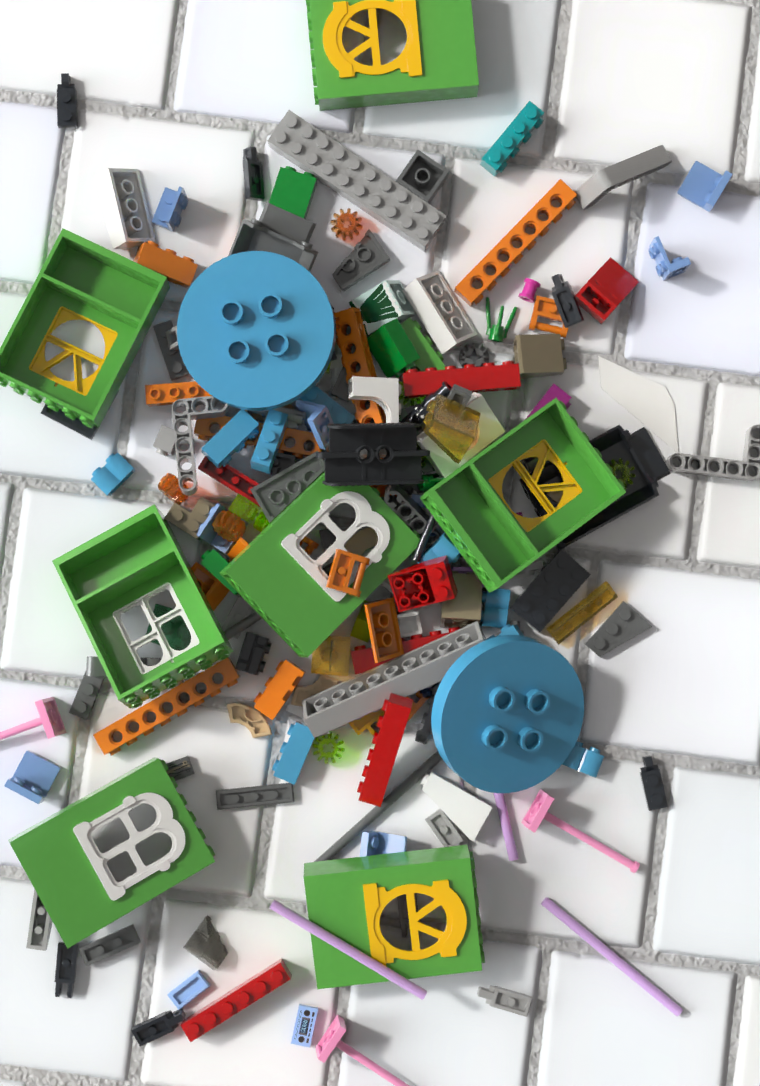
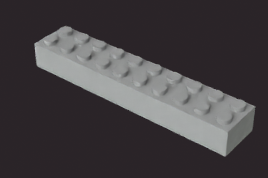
[267,110,446,252]
[302,621,487,738]

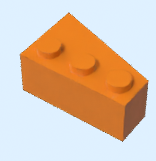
[133,241,198,288]
[253,659,306,720]

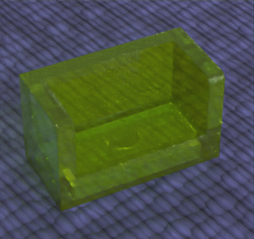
[229,493,261,524]

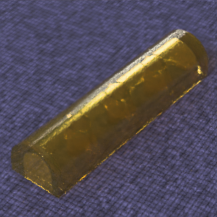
[546,581,618,645]

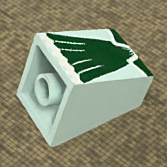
[349,280,416,336]

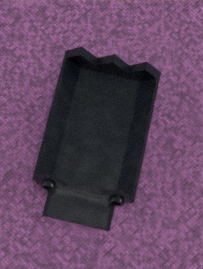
[519,424,670,551]

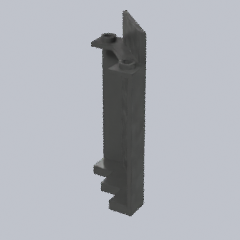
[228,202,319,272]

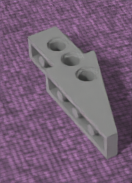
[26,889,53,951]

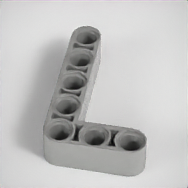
[575,145,672,210]
[172,396,229,496]
[666,424,760,481]

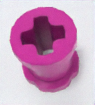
[518,278,541,303]

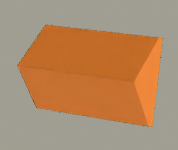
[364,597,404,663]

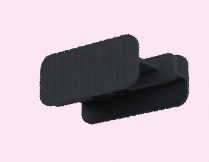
[316,423,430,486]

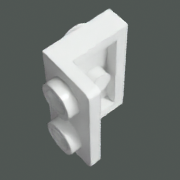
[397,609,423,638]

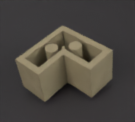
[164,497,215,540]

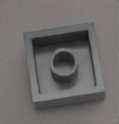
[396,150,449,204]

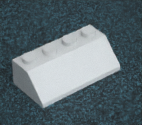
[95,168,156,249]
[402,270,478,355]

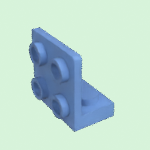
[677,161,732,212]
[152,186,189,232]
[648,236,691,281]
[295,400,334,450]
[197,503,249,555]
[4,751,61,804]
[360,831,407,857]

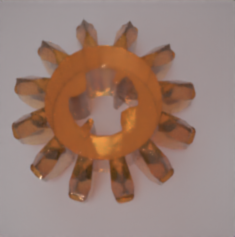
[330,208,363,241]
[158,473,189,505]
[212,510,246,542]

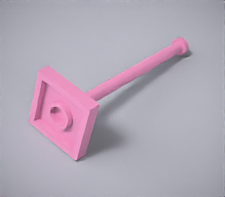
[0,697,67,740]
[521,789,640,873]
[316,1015,409,1086]

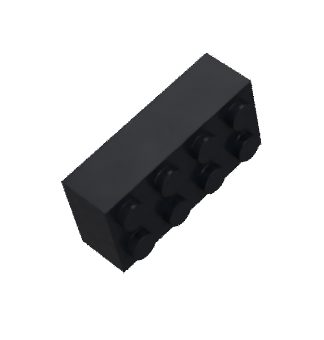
[509,549,591,633]

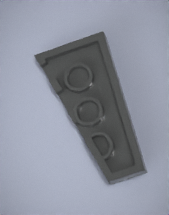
[250,451,325,523]

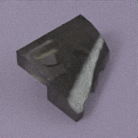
[183,915,228,970]

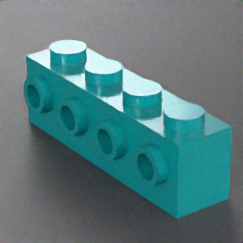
[480,101,544,176]

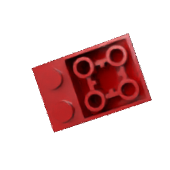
[575,257,639,325]
[388,555,458,612]

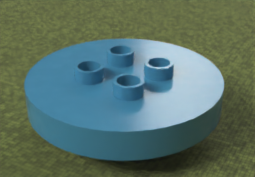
[177,251,336,411]
[431,635,584,793]

